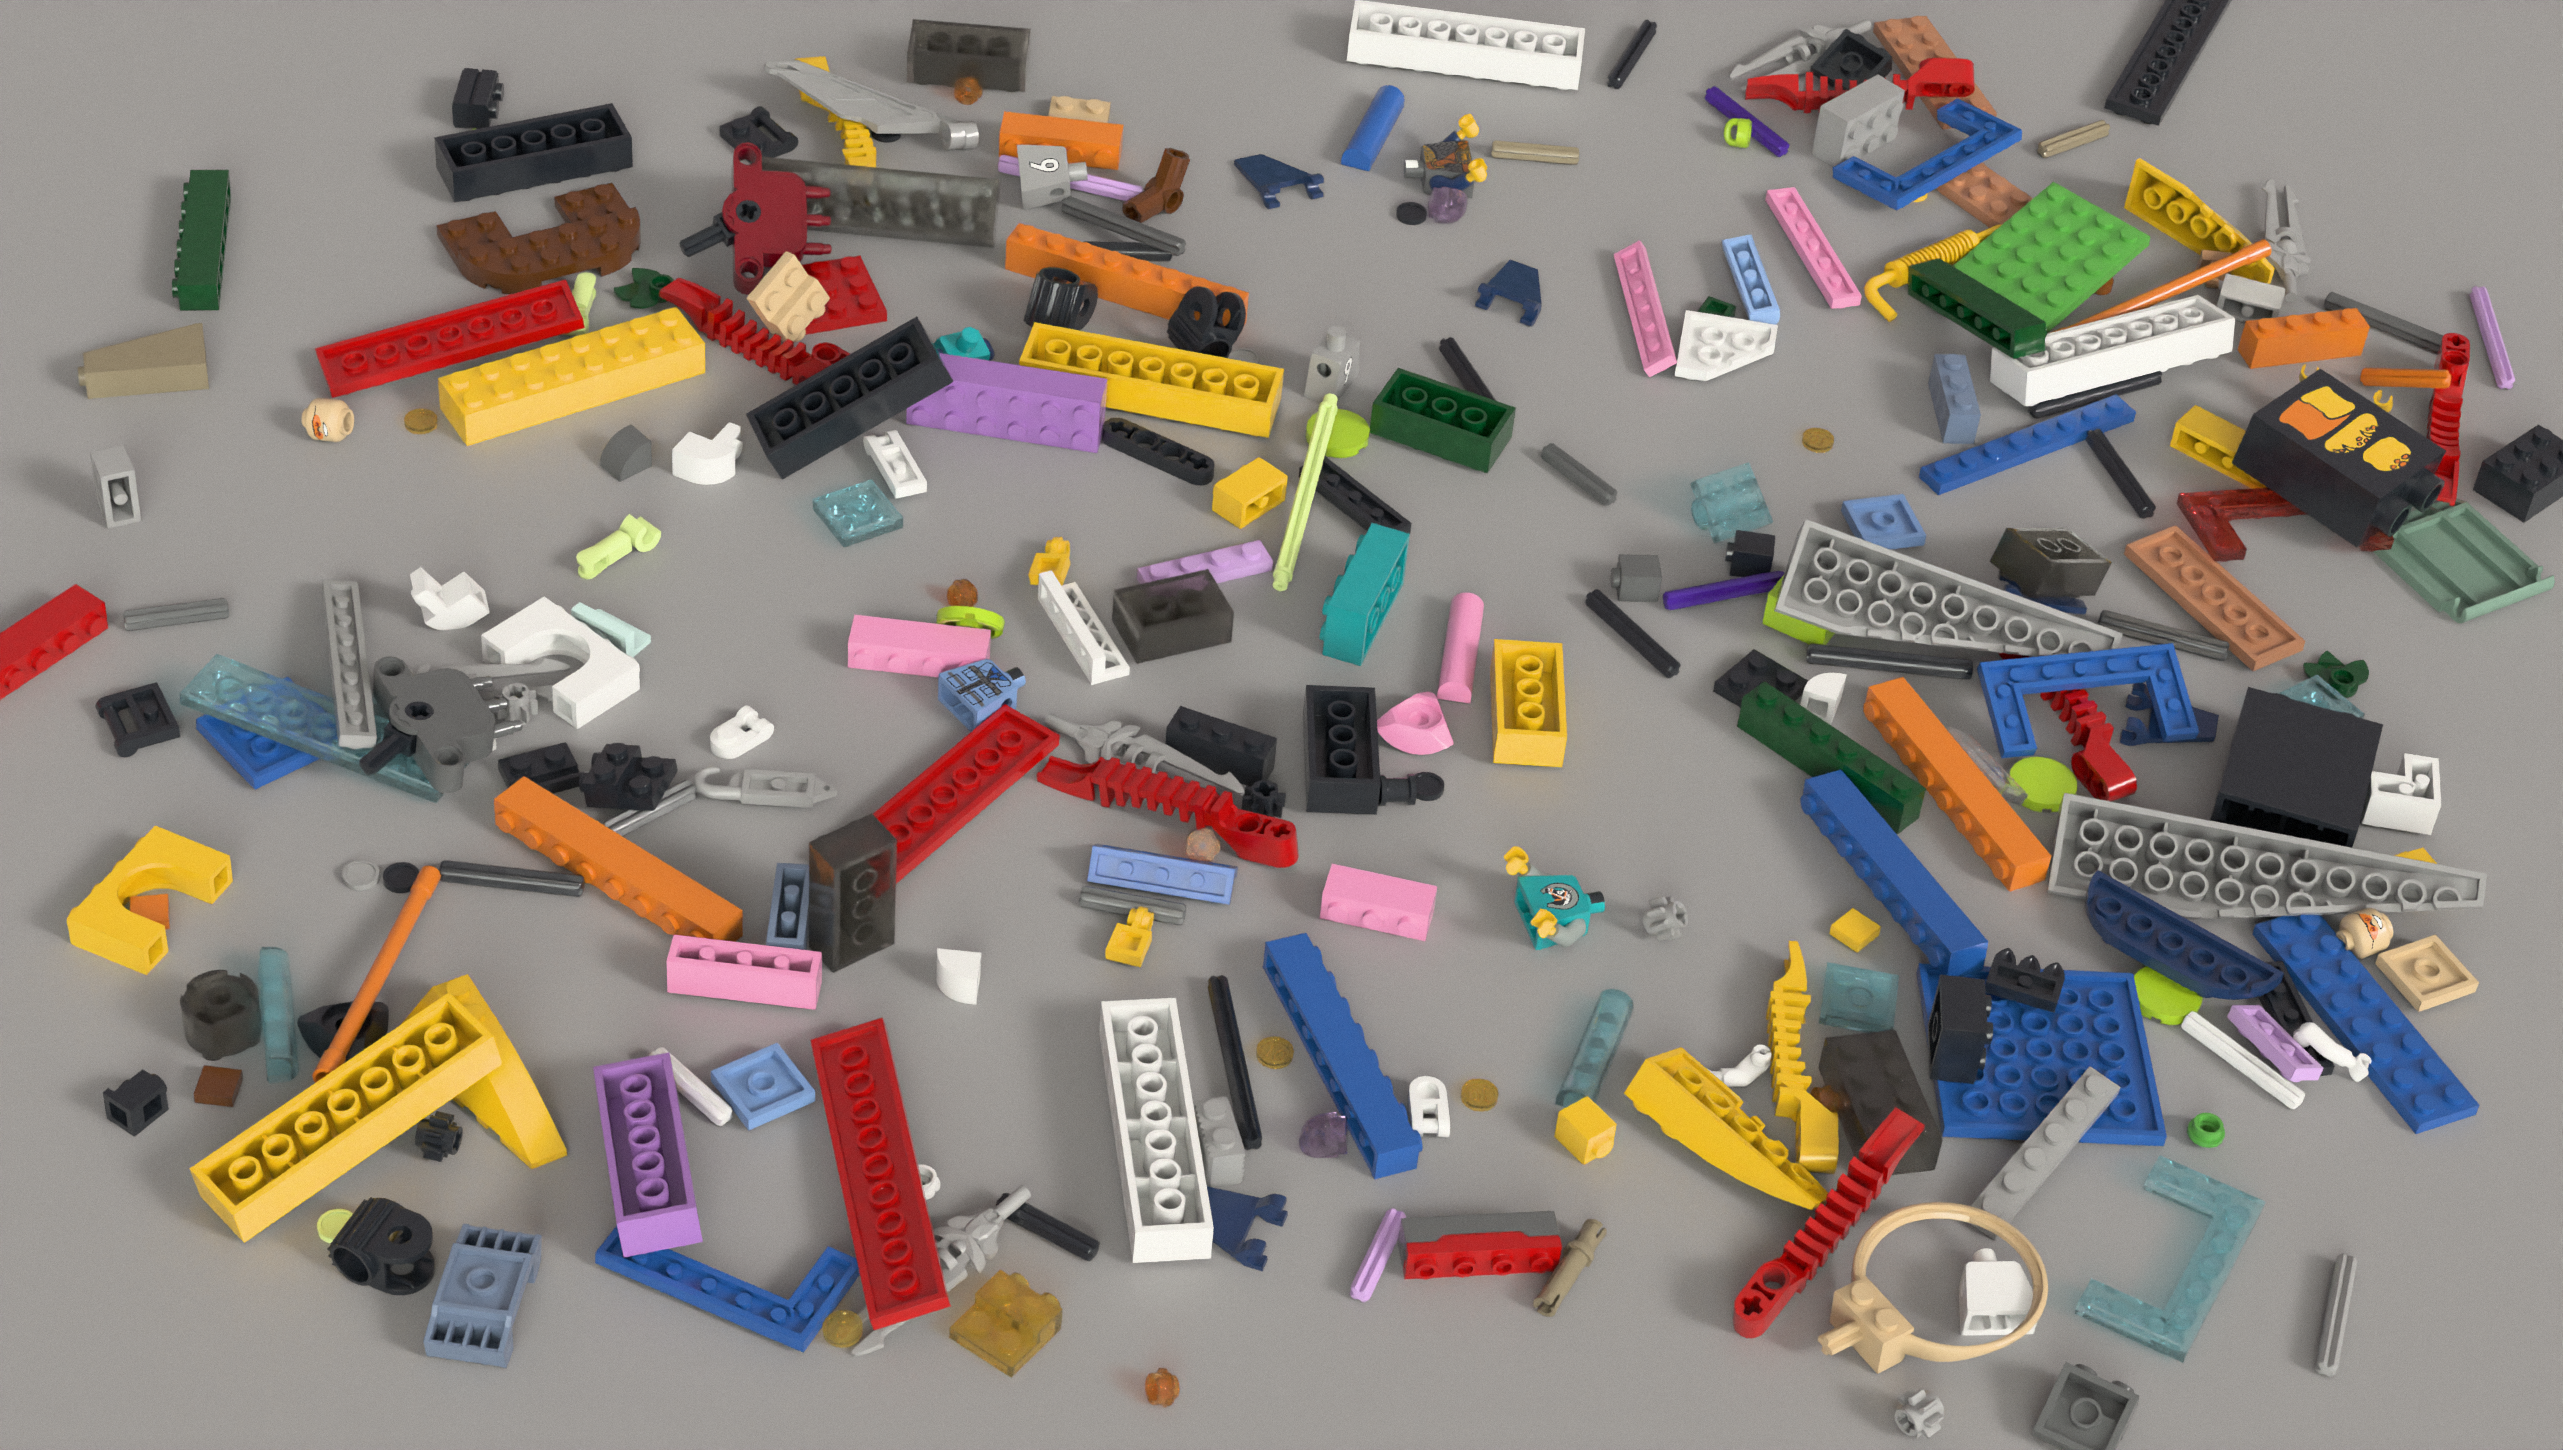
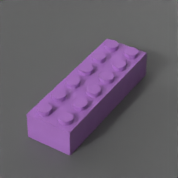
[906,353,1107,453]
[593,1052,703,1257]

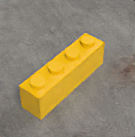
[2170,405,2284,502]

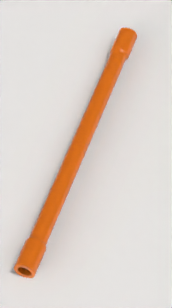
[2050,239,2271,333]
[312,866,441,1083]

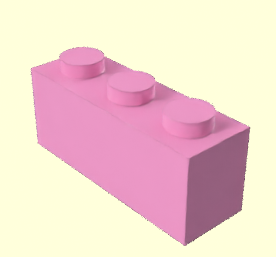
[1320,864,1437,941]

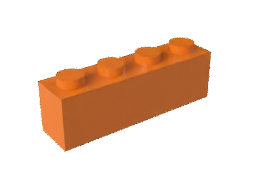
[999,111,1124,170]
[2238,308,2370,369]

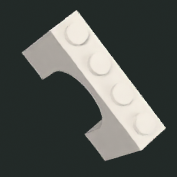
[481,597,640,729]

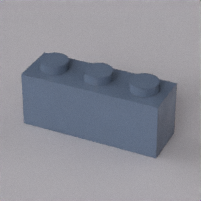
[1928,354,1981,444]
[766,863,814,950]

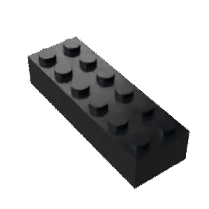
[434,103,633,202]
[746,316,954,479]

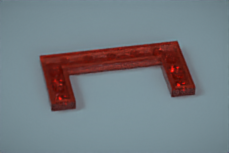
[2176,488,2394,562]

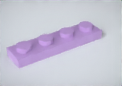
[1137,540,1273,599]

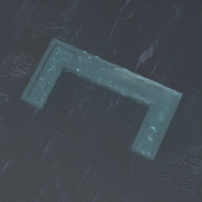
[2074,1155,2266,1363]

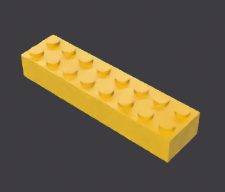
[438,307,705,446]
[1019,322,1284,438]
[189,992,502,1243]

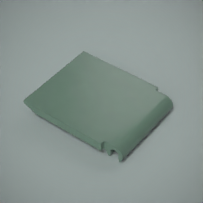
[2364,498,2555,624]

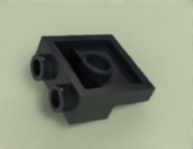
[1811,29,1892,90]
[579,743,678,811]

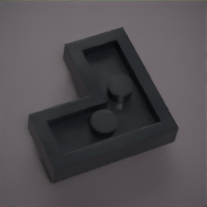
[1713,649,1808,708]

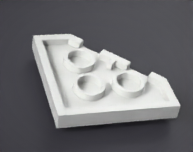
[1675,310,1778,381]

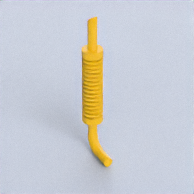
[1864,224,2001,322]

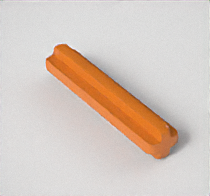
[2360,368,2451,388]

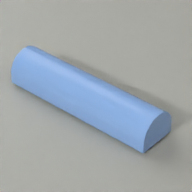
[1722,235,1780,325]

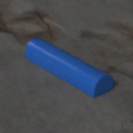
[1341,85,1405,171]

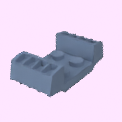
[423,1223,542,1368]

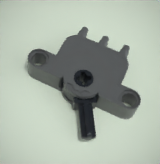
[359,656,523,793]

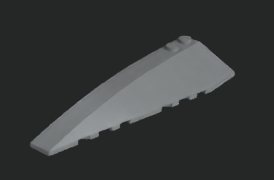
[1774,519,2123,657]

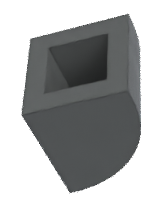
[600,424,652,482]

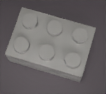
[1812,74,1905,167]

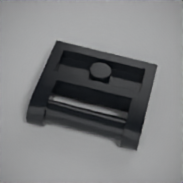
[719,106,799,164]
[95,682,180,758]

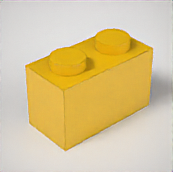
[1212,457,1288,529]

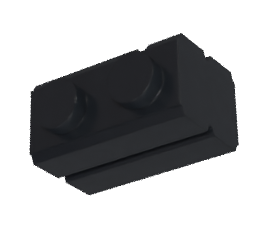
[452,68,504,129]

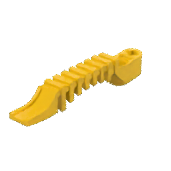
[795,56,876,211]
[1766,940,1839,1175]

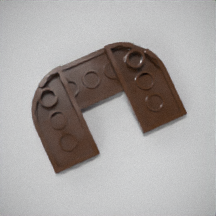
[436,183,641,294]

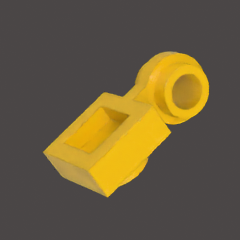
[1028,537,1070,586]
[1105,906,1154,967]

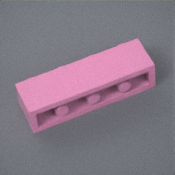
[848,615,991,678]
[666,935,822,1010]

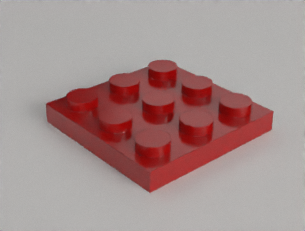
[802,255,887,335]

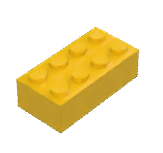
[1490,639,1567,767]

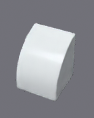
[1800,673,1847,725]
[936,948,981,1005]

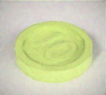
[317,1209,353,1243]

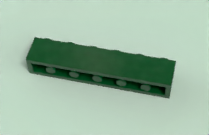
[172,170,231,311]
[1908,258,2047,359]
[1737,681,1926,835]

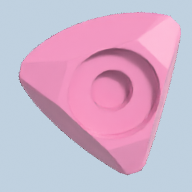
[1377,691,1454,755]

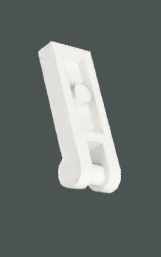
[863,430,927,499]

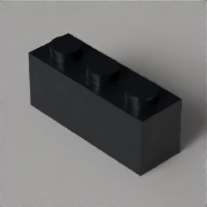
[1165,706,1277,787]

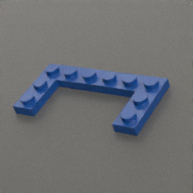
[1833,98,2022,211]
[1977,643,2199,759]
[595,1225,860,1353]

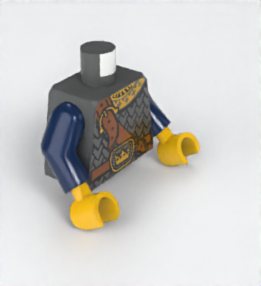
[1404,114,1487,198]

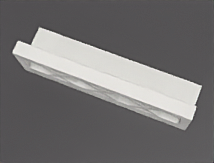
[1038,570,1130,685]

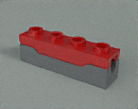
[1398,1211,1562,1280]

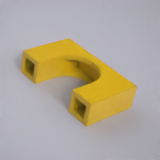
[67,826,233,975]

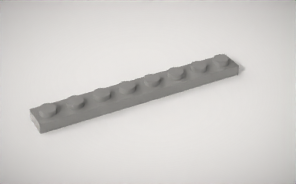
[321,579,377,749]

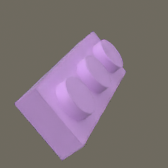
[2227,1005,2324,1082]

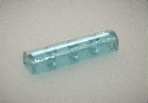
[258,947,299,1084]
[1555,989,1634,1107]

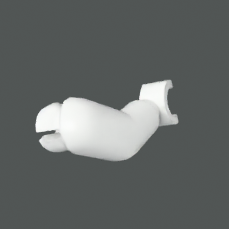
[2293,1022,2372,1082]
[1708,1045,1772,1087]

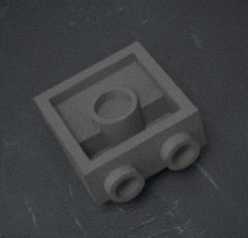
[2032,1362,2140,1450]

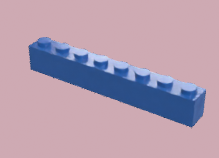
[1800,770,1988,976]
[1263,933,1423,1179]

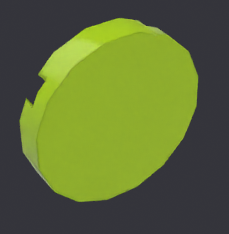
[1305,409,1370,458]
[936,606,1005,639]
[2007,756,2077,813]
[2134,966,2203,1025]

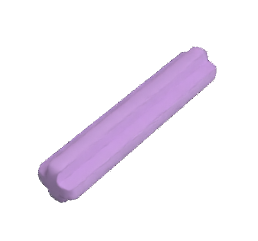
[1350,1208,1406,1302]

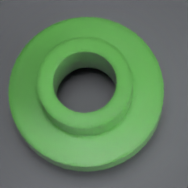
[2187,1113,2225,1148]

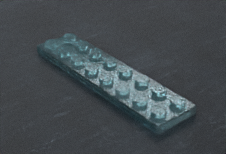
[180,653,470,803]

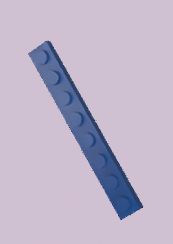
[1919,394,2136,495]

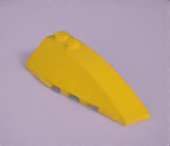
[2124,158,2275,284]
[400,974,567,1169]
[1624,1047,1828,1210]

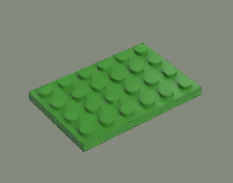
[1953,182,2151,333]

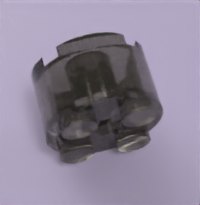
[180,970,262,1061]

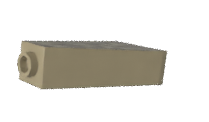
[78,323,209,399]

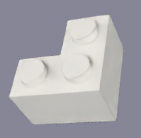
[2361,753,2441,835]

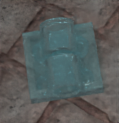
[1690,462,1773,544]

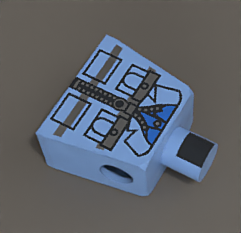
[938,659,1026,732]

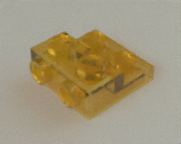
[949,1270,1063,1378]

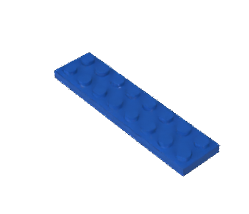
[2252,915,2480,1134]

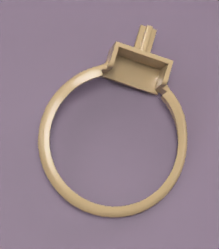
[1818,1202,2048,1374]

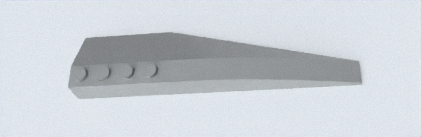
[2047,793,2488,920]

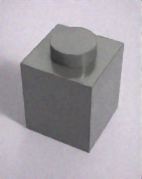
[1610,554,1662,602]

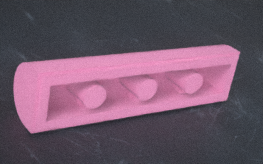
[1437,593,1484,703]

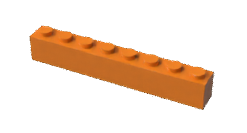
[1005,223,1249,326]
[1863,677,2051,892]
[494,776,743,942]

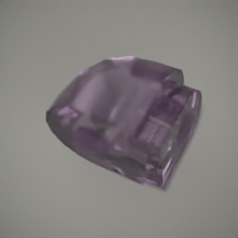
[1428,187,1468,224]
[1299,1112,1348,1158]

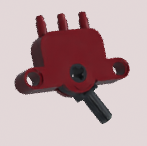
[679,142,832,295]

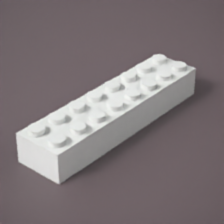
[1347,0,1585,90]
[1990,295,2235,406]
[1099,998,1214,1263]

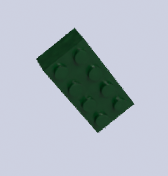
[1370,368,1516,473]

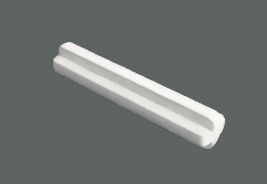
[649,1047,733,1126]

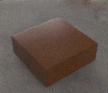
[194,1065,243,1107]

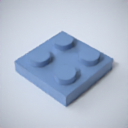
[1841,494,1926,550]
[711,1043,815,1131]

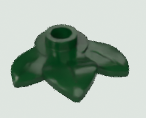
[614,268,674,309]
[2303,651,2369,698]

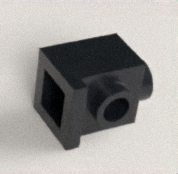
[103,1069,169,1137]

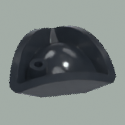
[297,1001,389,1062]

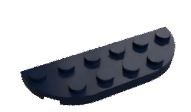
[2085,870,2284,1000]

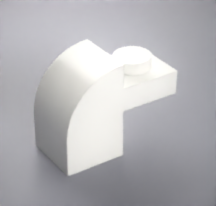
[672,422,743,485]
[410,567,490,631]

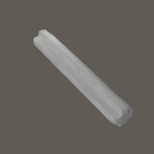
[2315,1253,2357,1377]

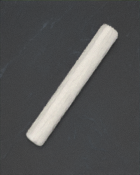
[2181,1011,2305,1109]

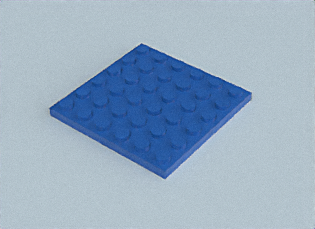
[1916,963,2167,1146]

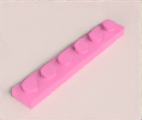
[1765,187,1862,309]
[1613,240,1677,377]

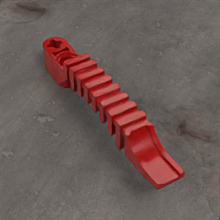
[1745,58,1975,113]
[659,277,850,385]
[2426,333,2470,506]
[1997,652,2137,802]
[1036,756,1299,868]
[1733,1107,1925,1338]

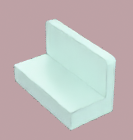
[571,602,651,657]

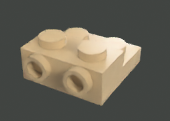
[746,251,830,342]

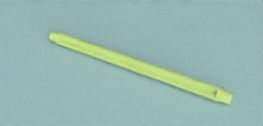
[1273,393,1338,591]

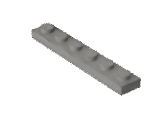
[1970,1067,2121,1241]

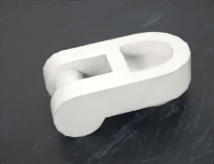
[710,705,774,759]
[1408,1076,1450,1137]

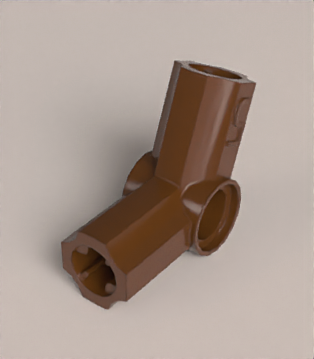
[1122,148,1190,223]

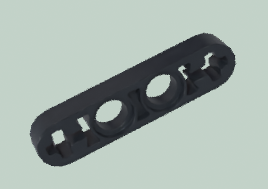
[1102,418,1215,486]

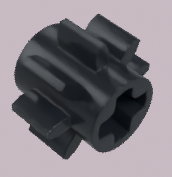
[1241,780,1286,818]
[415,1111,463,1162]

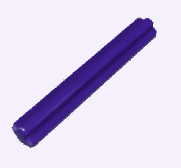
[1704,86,1789,157]
[1663,570,1784,610]

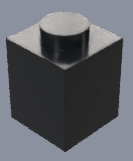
[1725,530,1775,577]

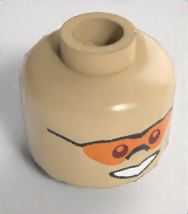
[302,398,354,442]
[2336,908,2393,959]

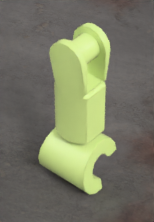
[561,272,596,336]
[576,514,661,579]

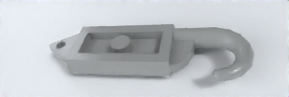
[693,766,837,808]

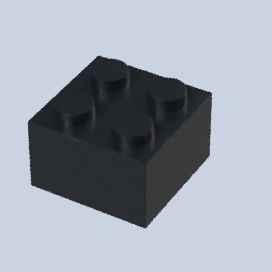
[1928,975,1993,1084]

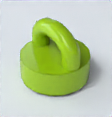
[1723,118,1752,148]

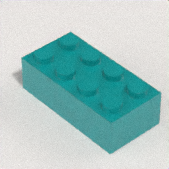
[1319,523,1410,666]

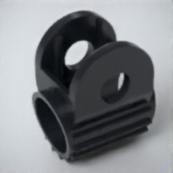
[1023,267,1098,331]
[1166,286,1246,358]
[327,1197,435,1295]

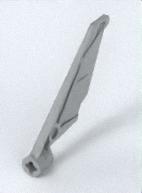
[764,60,979,150]

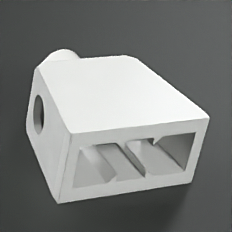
[1959,1248,2037,1335]

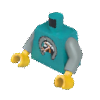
[1504,846,1605,950]

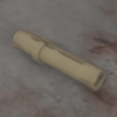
[1533,1219,1607,1317]

